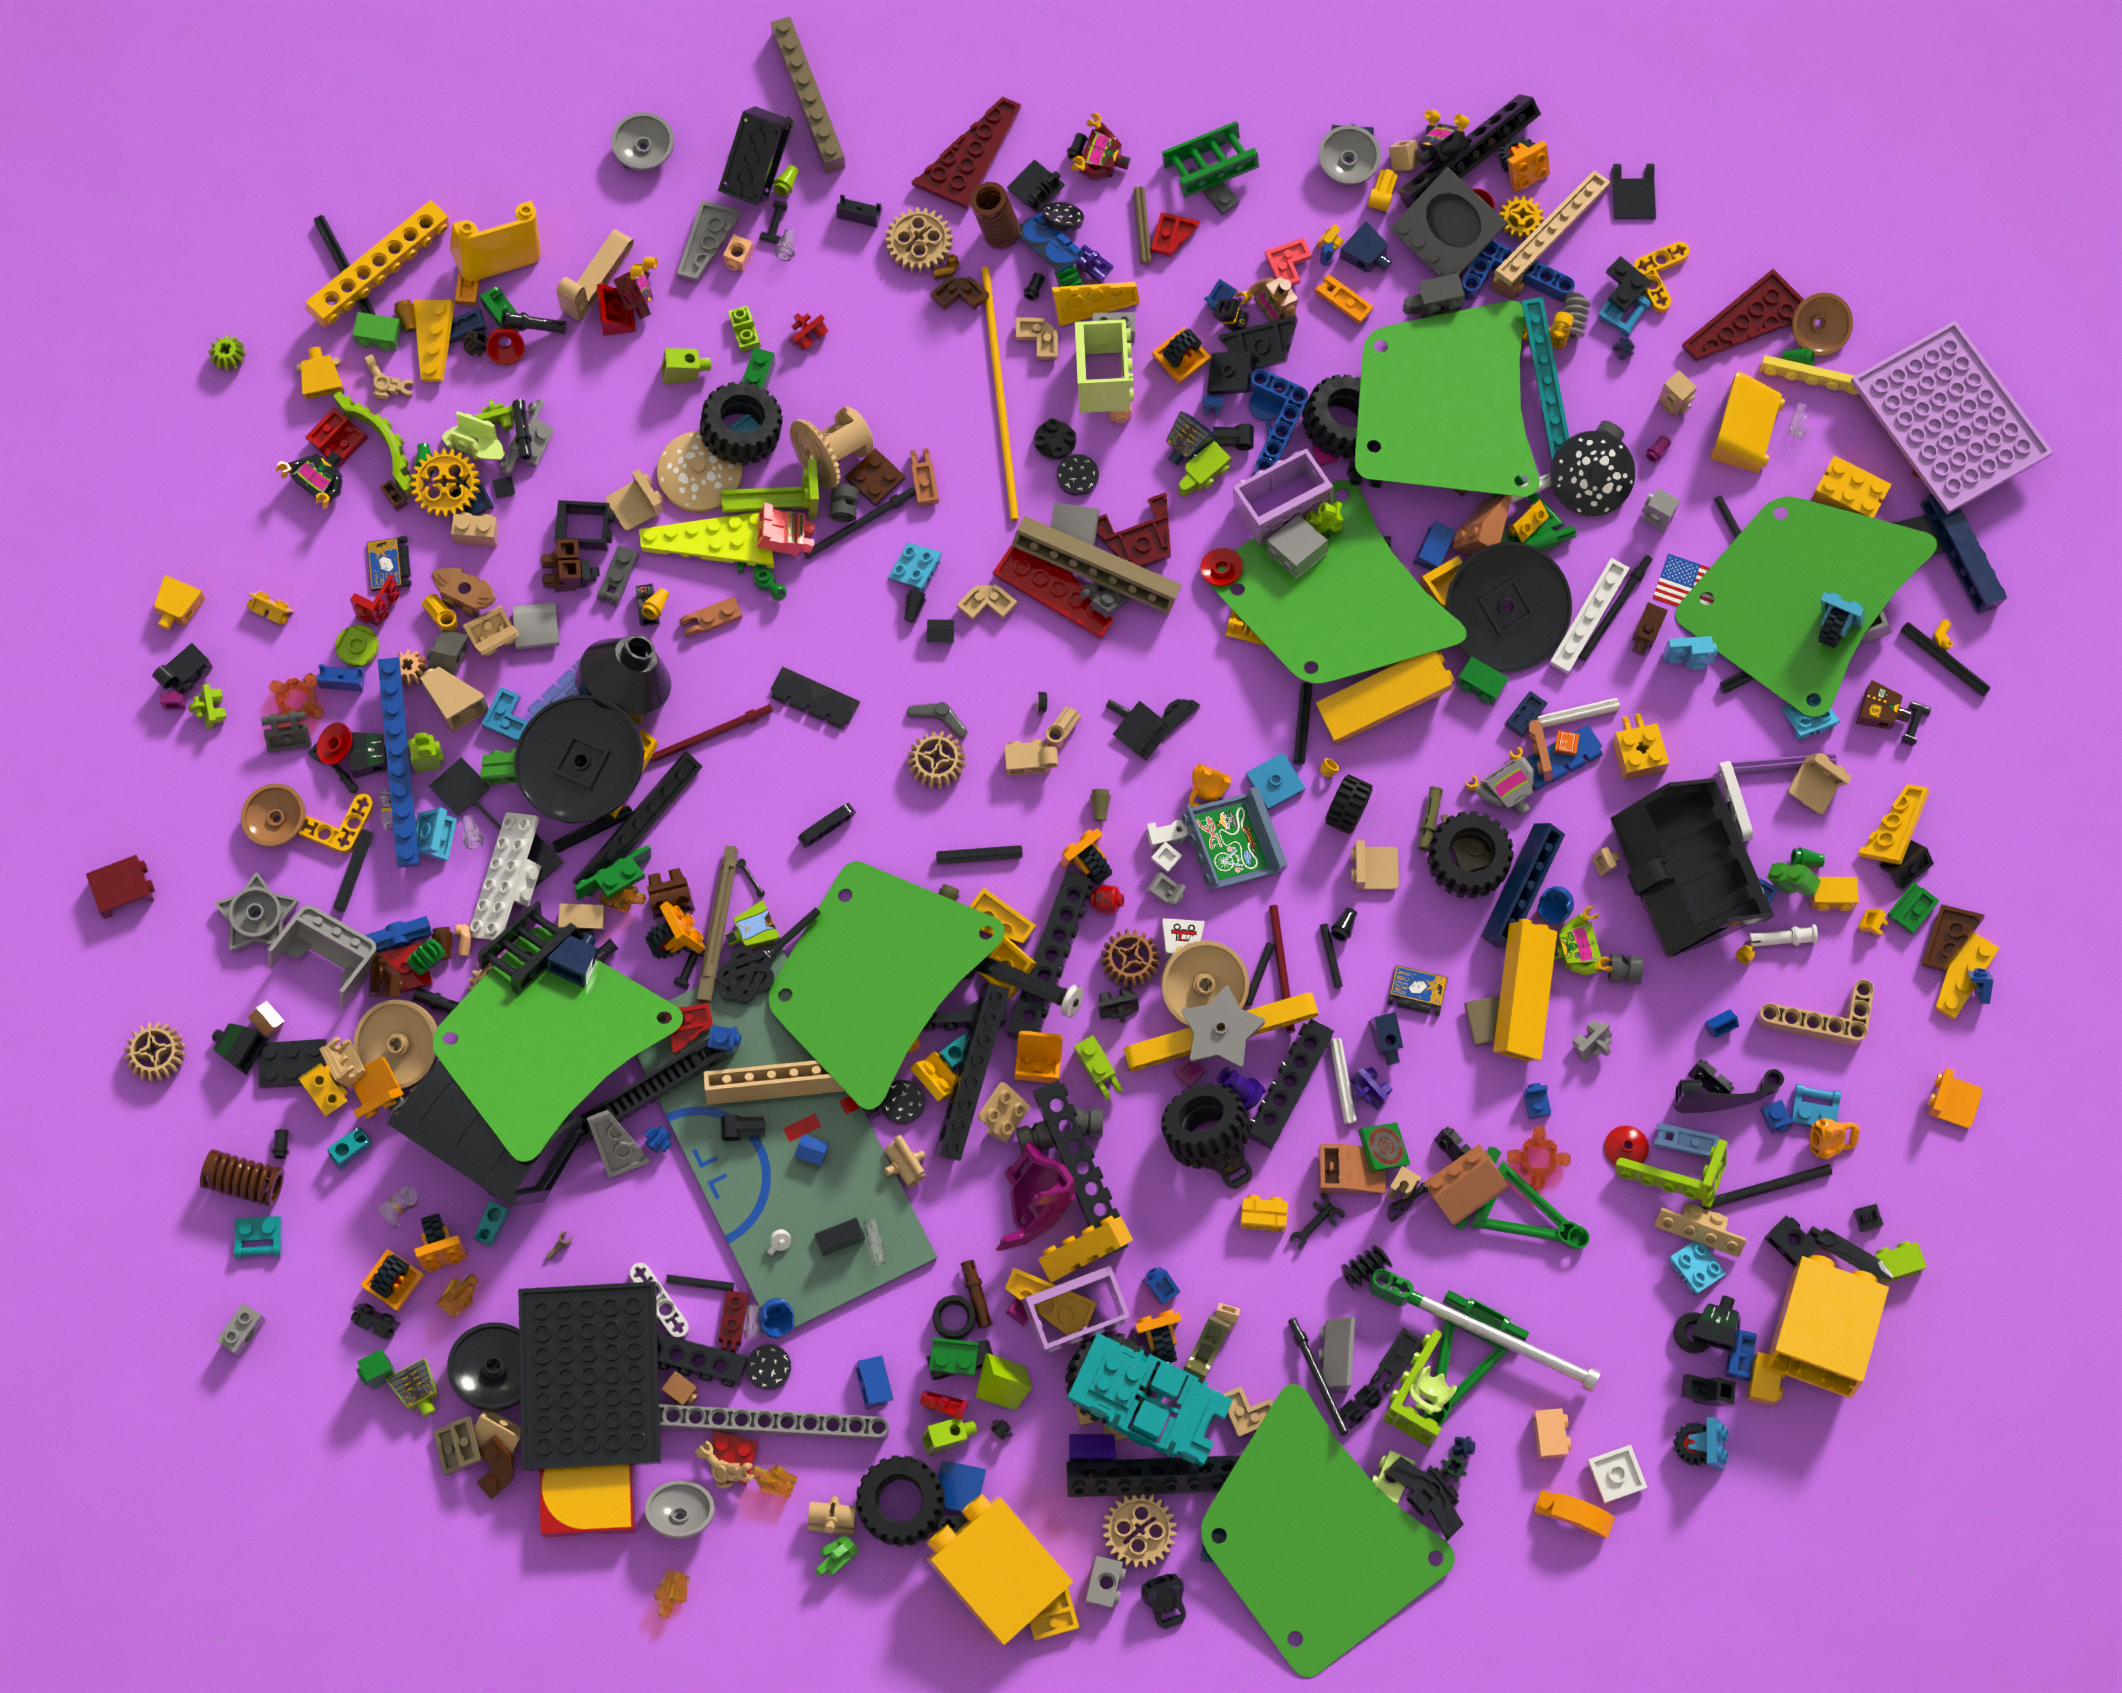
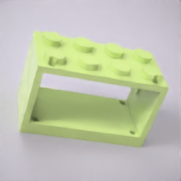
[1075,319,1134,413]

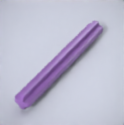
[1731,753,1837,774]

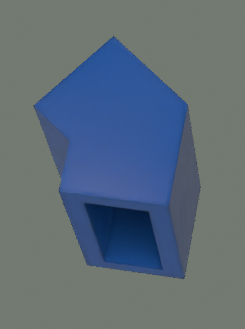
[1704,1009,1739,1038]
[794,1134,829,1166]

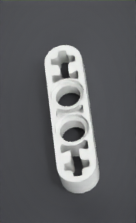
[1718,761,1753,842]
[630,1263,689,1339]

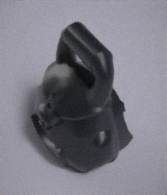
[1210,1144,1252,1189]
[1141,1573,1186,1629]

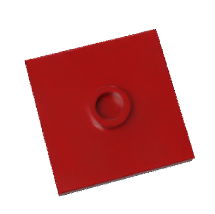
[381,942,433,994]

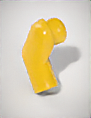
[1934,619,1953,651]

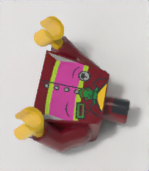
[1071,113,1131,180]
[613,257,658,319]

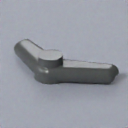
[906,702,967,739]

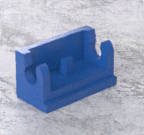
[1413,521,1456,571]
[316,664,366,691]
[1725,1330,1757,1381]
[855,1355,894,1409]

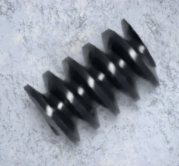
[1341,1245,1393,1290]

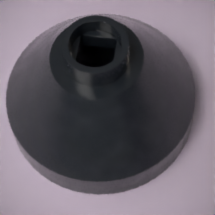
[575,635,671,724]

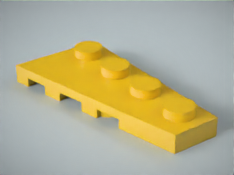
[1051,282,1140,326]
[413,300,455,382]
[1858,784,1929,865]
[1934,932,1999,1020]
[1004,1268,1097,1345]

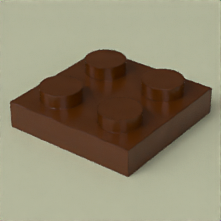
[845,448,905,507]

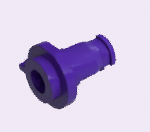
[1217,1067,1266,1111]

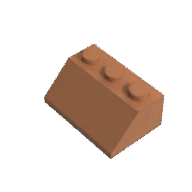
[1424,1144,1509,1225]

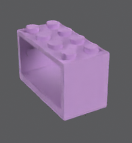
[1233,448,1333,546]
[1021,1265,1130,1353]

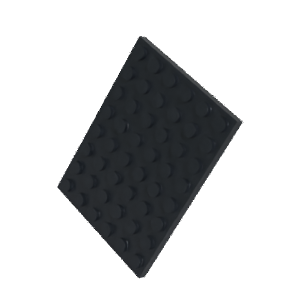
[518,1281,661,1471]

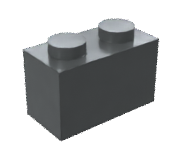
[427,629,468,675]

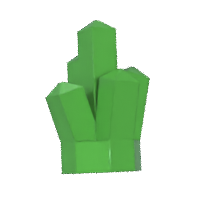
[815,1534,859,1576]

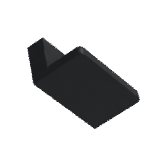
[1879,840,1934,890]
[815,1217,865,1256]

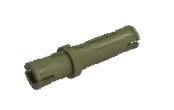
[1417,786,1443,852]

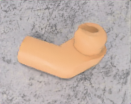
[454,924,471,956]

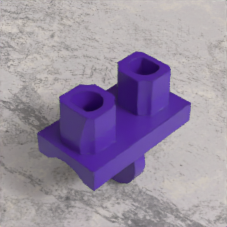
[1075,244,1114,283]
[1350,1067,1392,1110]

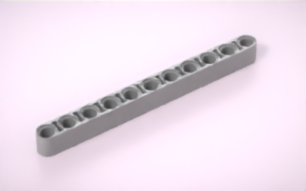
[659,1404,889,1441]

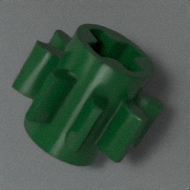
[1440,1453,1468,1483]

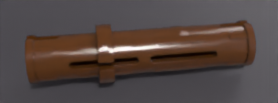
[960,1260,993,1329]

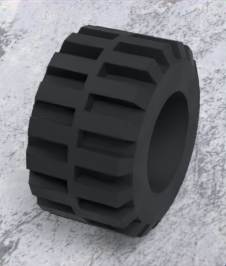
[1325,774,1373,835]

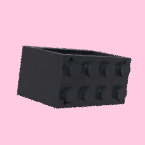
[718,106,794,206]

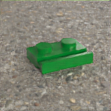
[1886,881,1940,935]
[929,1337,978,1377]

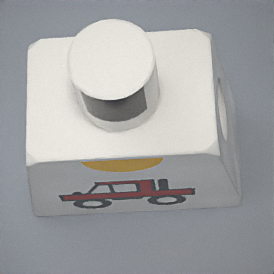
[1162,918,1205,959]

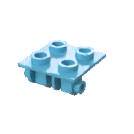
[888,543,942,592]
[1781,694,1840,740]
[1669,1241,1727,1295]

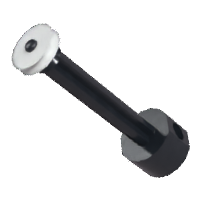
[964,956,1084,1018]

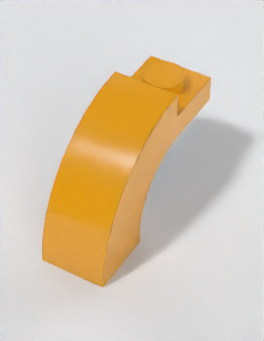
[1534,1490,1615,1539]

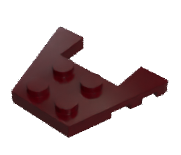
[1096,492,1171,568]

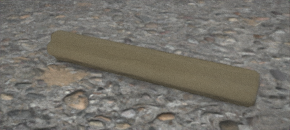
[1133,186,1151,264]

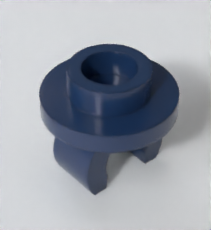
[1612,337,1635,360]
[1452,1436,1475,1459]

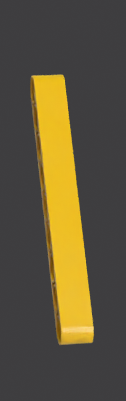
[1123,993,1319,1071]

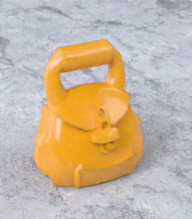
[1189,764,1231,807]
[1809,1118,1860,1159]

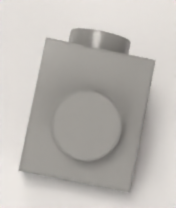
[1147,872,1186,905]

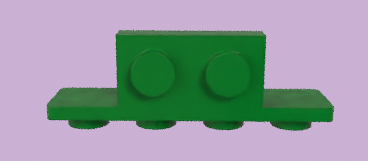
[574,845,651,900]

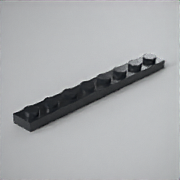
[572,752,703,897]

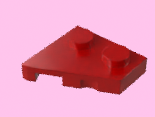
[1151,212,1200,257]
[920,1390,968,1419]

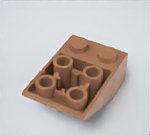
[1318,1144,1386,1194]

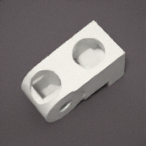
[1146,820,1188,850]

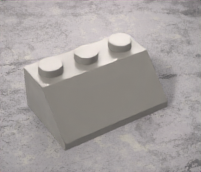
[1318,1317,1355,1393]

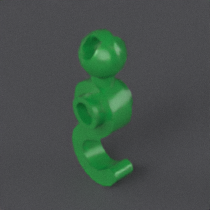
[737,562,787,601]

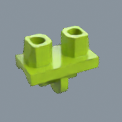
[475,399,514,431]
[1305,501,1343,534]
[188,684,226,729]

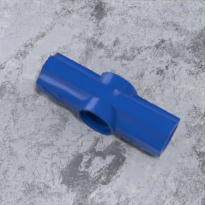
[365,916,432,953]

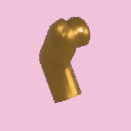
[933,254,959,279]

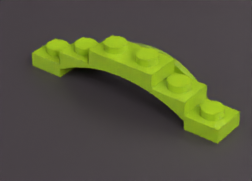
[333,391,413,499]

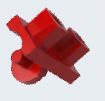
[789,313,828,351]

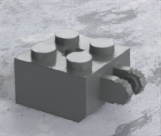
[1402,273,1465,319]

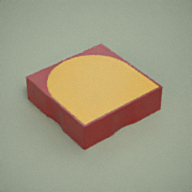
[539,1465,636,1538]

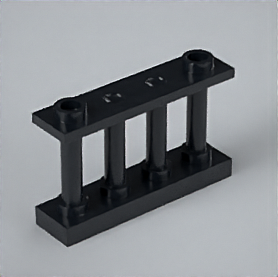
[477,900,578,995]

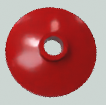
[1200,548,1243,586]
[317,722,352,765]
[1604,1126,1649,1166]

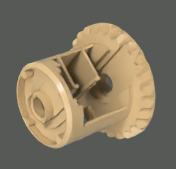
[790,406,874,490]

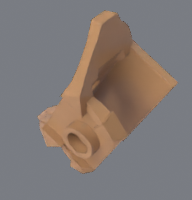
[431,568,496,617]

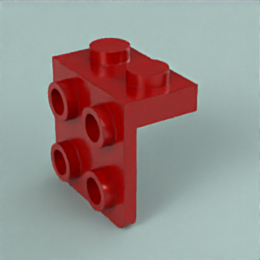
[350,574,400,627]

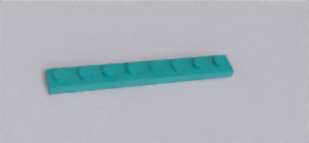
[1522,297,1569,463]

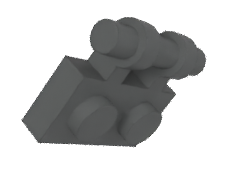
[1080,582,1131,618]
[261,710,312,753]

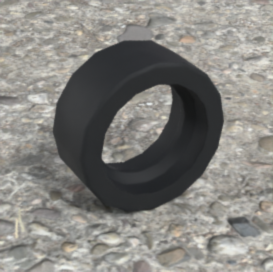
[932,1295,976,1340]

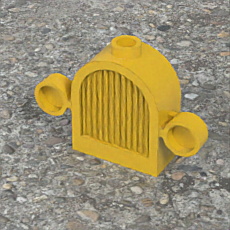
[1420,556,1463,609]

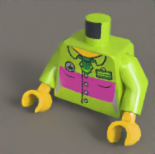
[1554,906,1612,976]

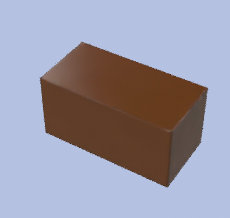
[380,480,408,511]

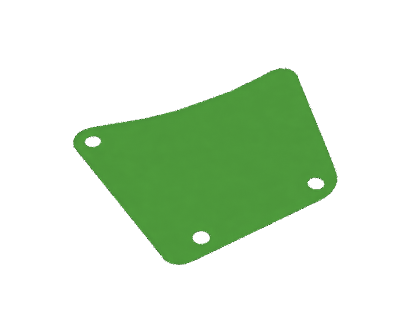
[1355,301,1540,497]
[1210,480,1467,683]
[1675,497,1937,717]
[769,861,1005,1110]
[433,927,683,1162]
[1201,1384,1455,1677]

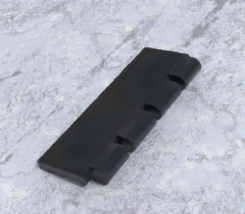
[771,667,860,729]

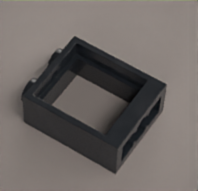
[554,500,615,551]

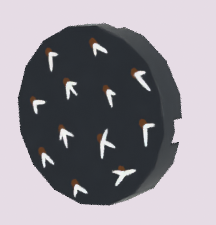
[1042,202,1084,231]
[1057,454,1099,496]
[881,1080,924,1125]
[746,1344,791,1390]

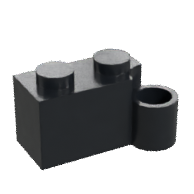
[152,643,213,694]

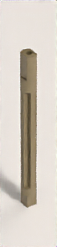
[696,846,739,1004]

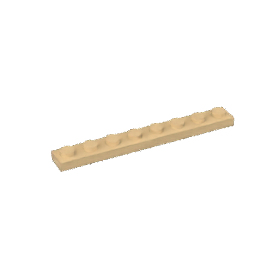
[1494,170,1610,287]

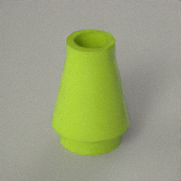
[773,165,799,197]

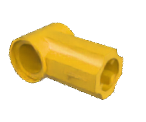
[1367,169,1398,212]
[421,594,458,633]

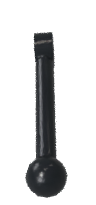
[737,859,765,897]

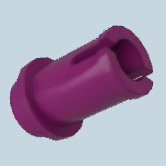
[1646,435,1671,462]

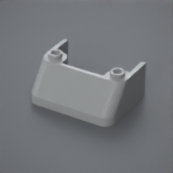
[268,905,376,1010]

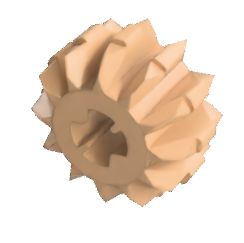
[398,649,428,687]

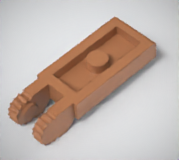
[910,448,939,507]
[679,597,743,637]
[1529,719,1553,781]

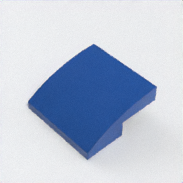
[938,1461,986,1512]

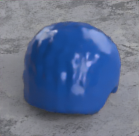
[1537,886,1574,925]
[758,1298,794,1338]

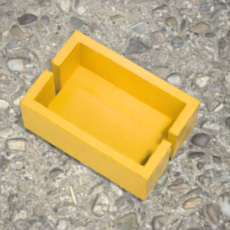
[1811,456,1891,518]

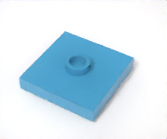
[1246,753,1305,811]

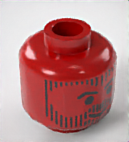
[1091,885,1124,914]

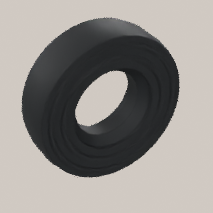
[1674,1312,1710,1353]

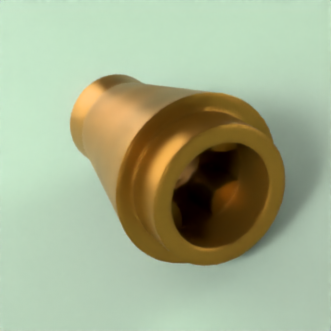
[394,299,416,333]

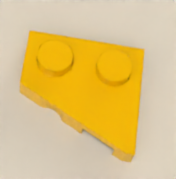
[1029,1588,1079,1641]

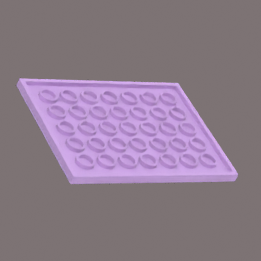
[1850,320,2053,515]

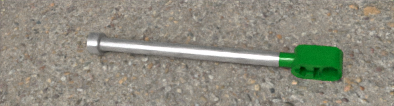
[1369,1269,1601,1392]

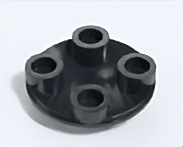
[1034,418,1076,459]

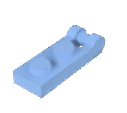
[1653,1123,1720,1158]

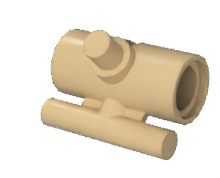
[884,1135,926,1188]
[808,1496,856,1536]

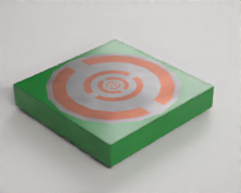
[1358,1122,1410,1172]

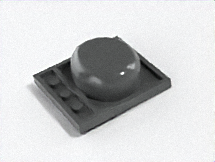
[1390,167,1508,277]

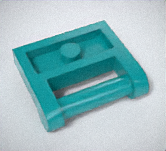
[234,1216,282,1259]

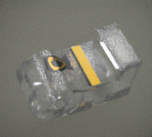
[379,788,393,830]
[377,1186,419,1230]

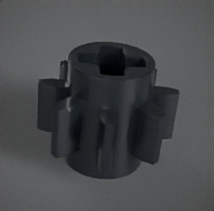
[462,330,488,357]

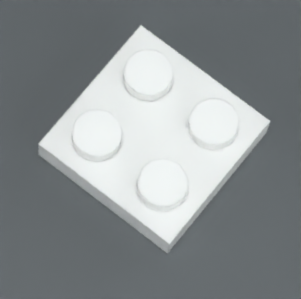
[1587,1445,1648,1504]

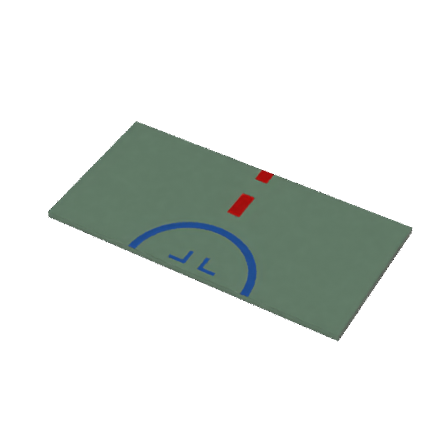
[636,949,937,1339]

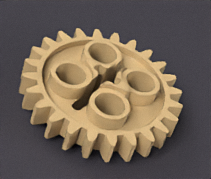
[885,207,953,273]
[1102,1494,1177,1569]

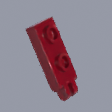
[718,1290,750,1353]

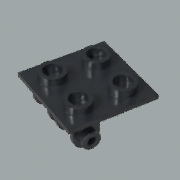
[1007,159,1065,213]
[1113,700,1173,761]

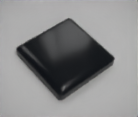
[493,476,515,498]

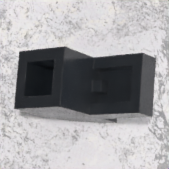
[1681,1374,1736,1406]

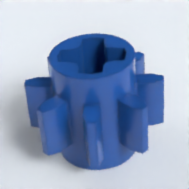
[644,1126,672,1153]

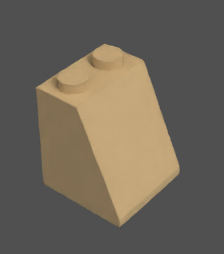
[420,667,489,733]

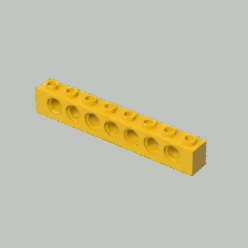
[306,200,449,328]

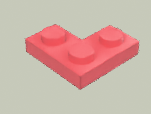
[1265,238,1312,286]

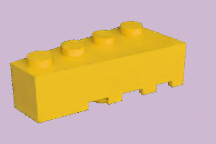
[1038,1215,1133,1283]

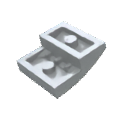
[1051,503,1100,546]
[513,602,559,650]

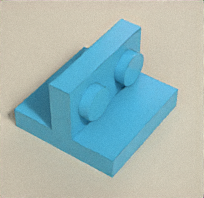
[416,807,457,861]

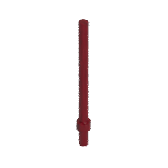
[651,704,773,762]
[1269,905,1295,1033]

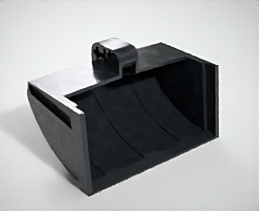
[1610,778,1774,957]
[387,1060,585,1206]

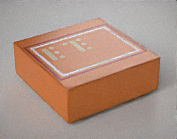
[1554,730,1579,756]

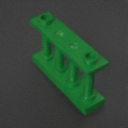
[1162,121,1259,198]

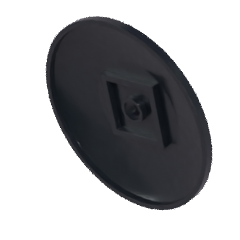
[1445,542,1572,671]
[514,695,644,824]

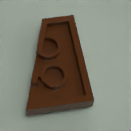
[1922,904,1985,972]
[369,953,402,997]

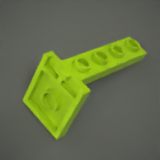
[721,459,819,519]
[1616,1139,1728,1208]
[1383,1329,1442,1448]

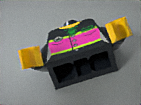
[1417,109,1469,166]
[276,451,343,509]

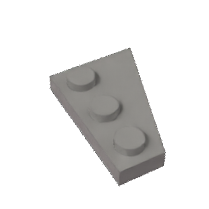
[587,1110,651,1178]

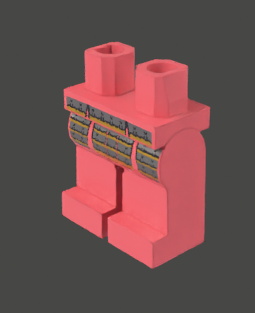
[757,503,815,557]

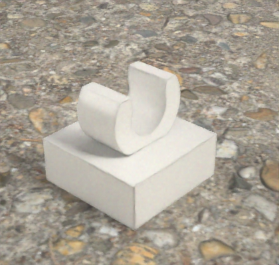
[1151,842,1182,874]

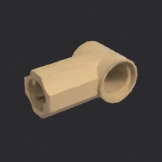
[1045,706,1081,750]

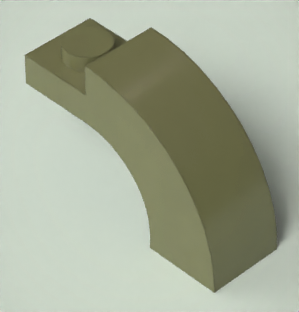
[1182,1315,1231,1387]

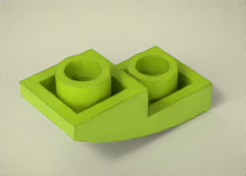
[728,305,761,353]

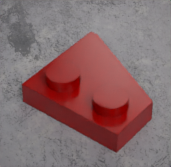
[665,1003,713,1054]
[711,1430,759,1486]

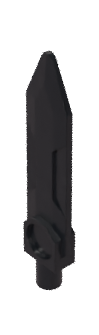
[1809,1226,1893,1279]

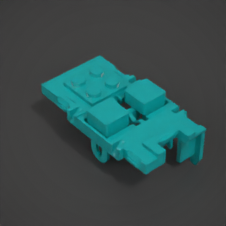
[1066,1333,1233,1466]

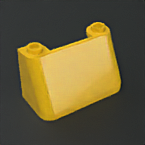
[450,201,541,282]
[1710,371,1785,473]

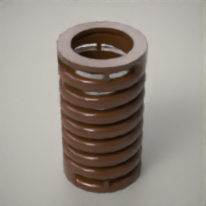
[970,182,1021,249]
[200,1149,284,1207]

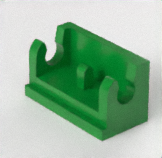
[480,286,517,330]

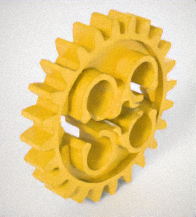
[410,448,481,518]

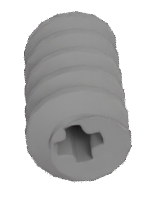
[1562,292,1591,340]

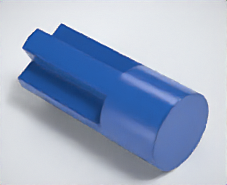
[1320,242,1334,266]

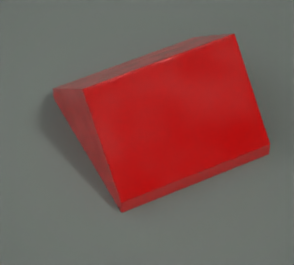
[597,283,636,336]

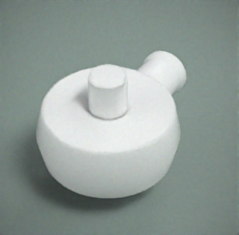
[767,1229,791,1255]

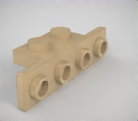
[1654,1202,1746,1257]

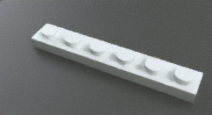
[1549,558,1630,674]

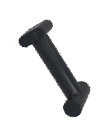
[759,200,788,245]
[1901,700,1932,746]
[673,946,706,990]

